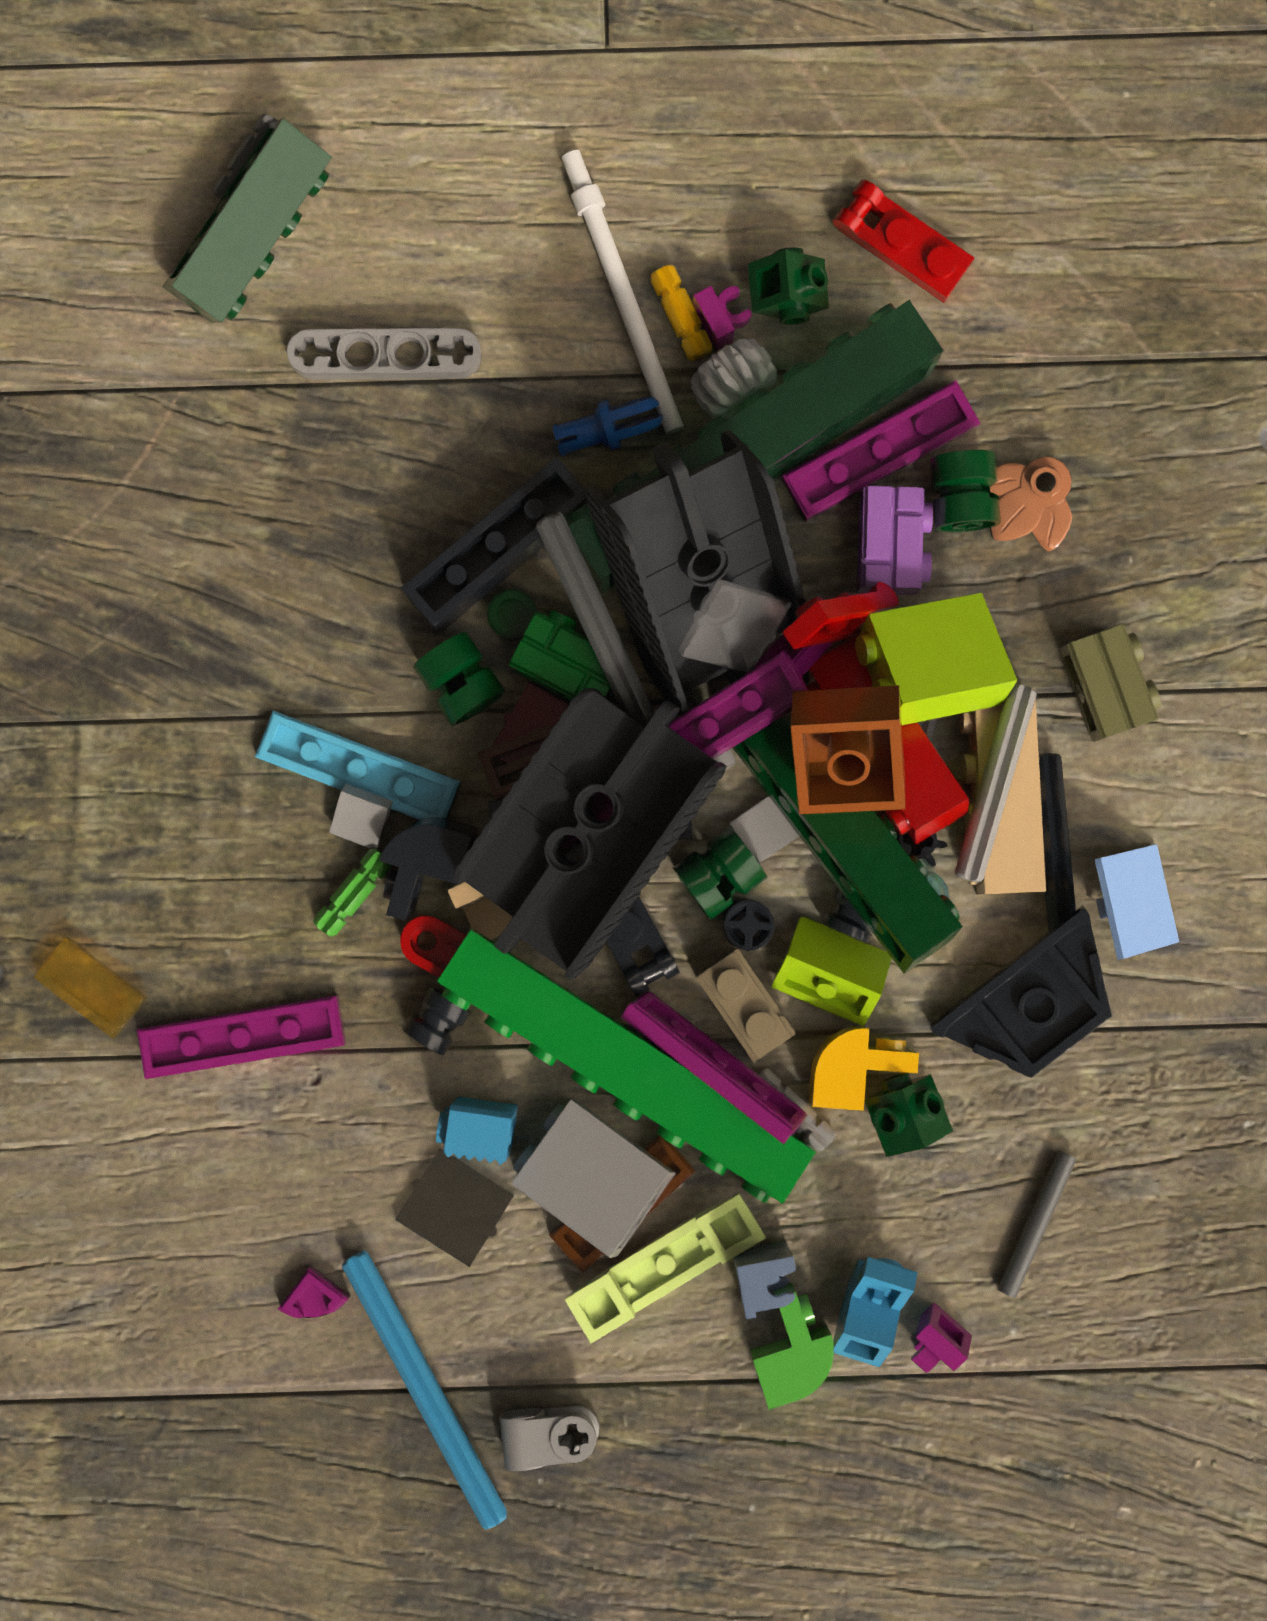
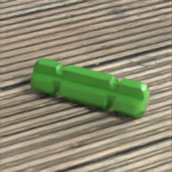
[313,848,392,937]

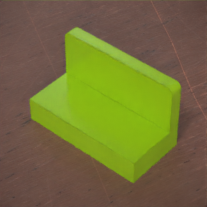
[771,917,892,1026]

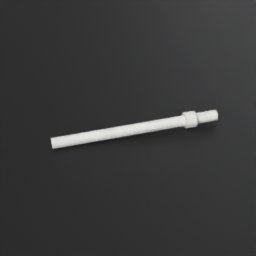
[562,150,684,434]

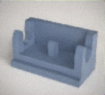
[733,1241,796,1319]

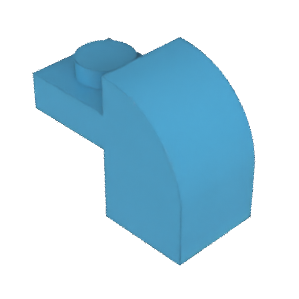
[833,1257,918,1367]

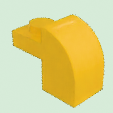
[808,1026,919,1111]

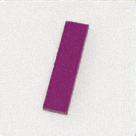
[782,380,980,522]
[621,991,807,1144]
[137,995,346,1079]

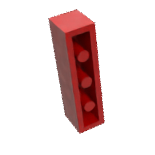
[806,635,969,844]

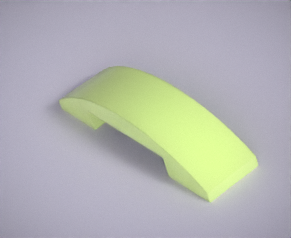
[564,1193,766,1343]

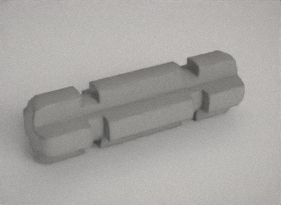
[758,1068,836,1151]

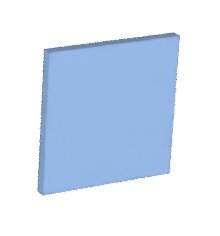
[1095,844,1179,960]

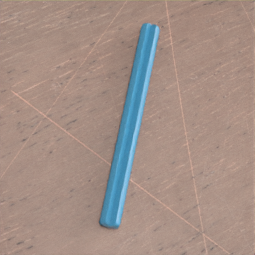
[342,1250,507,1530]

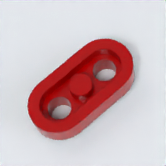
[400,916,467,978]

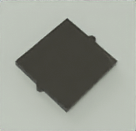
[395,1148,514,1267]

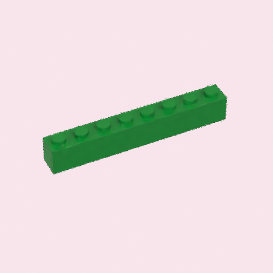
[437,928,816,1204]

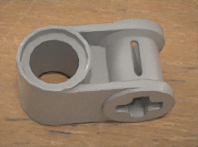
[499,1404,600,1471]

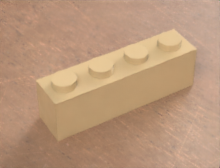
[959,688,1046,895]

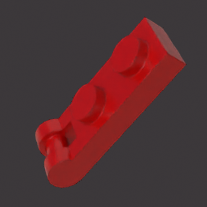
[832,180,975,303]
[783,582,899,649]

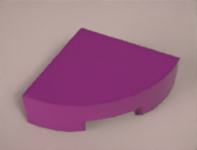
[278,1266,351,1318]

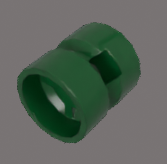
[930,450,1001,532]
[413,632,506,727]
[672,826,768,920]

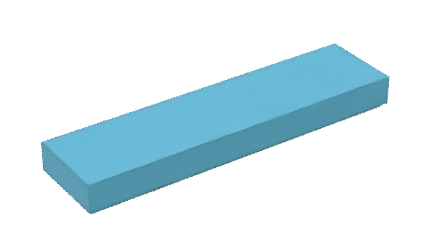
[255,711,461,820]

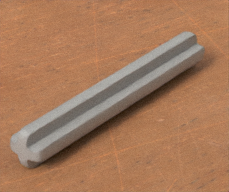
[955,684,1037,882]

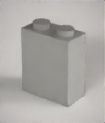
[511,1099,676,1258]

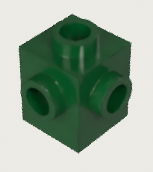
[748,247,829,325]
[864,1072,953,1157]

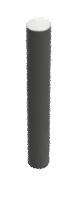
[997,1150,1076,1298]

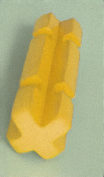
[651,265,712,361]

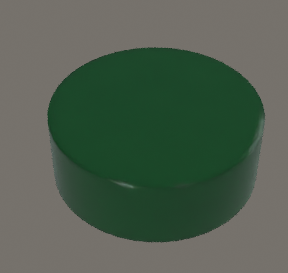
[487,589,537,641]

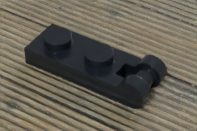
[606,897,680,997]

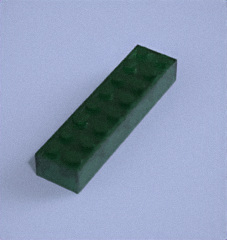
[569,300,944,594]

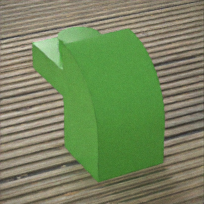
[750,1283,834,1410]

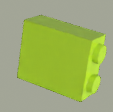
[855,593,1017,725]

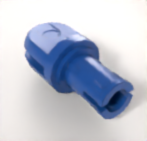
[553,396,663,456]

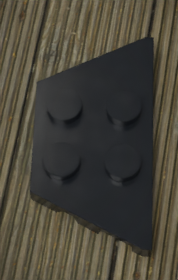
[930,905,1112,1078]

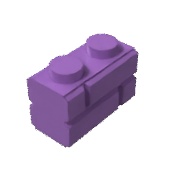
[857,486,933,596]

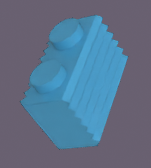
[436,1096,518,1165]

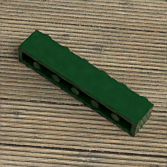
[732,711,963,974]

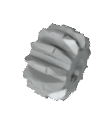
[690,338,777,420]

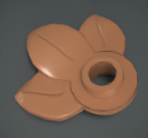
[990,457,1072,551]

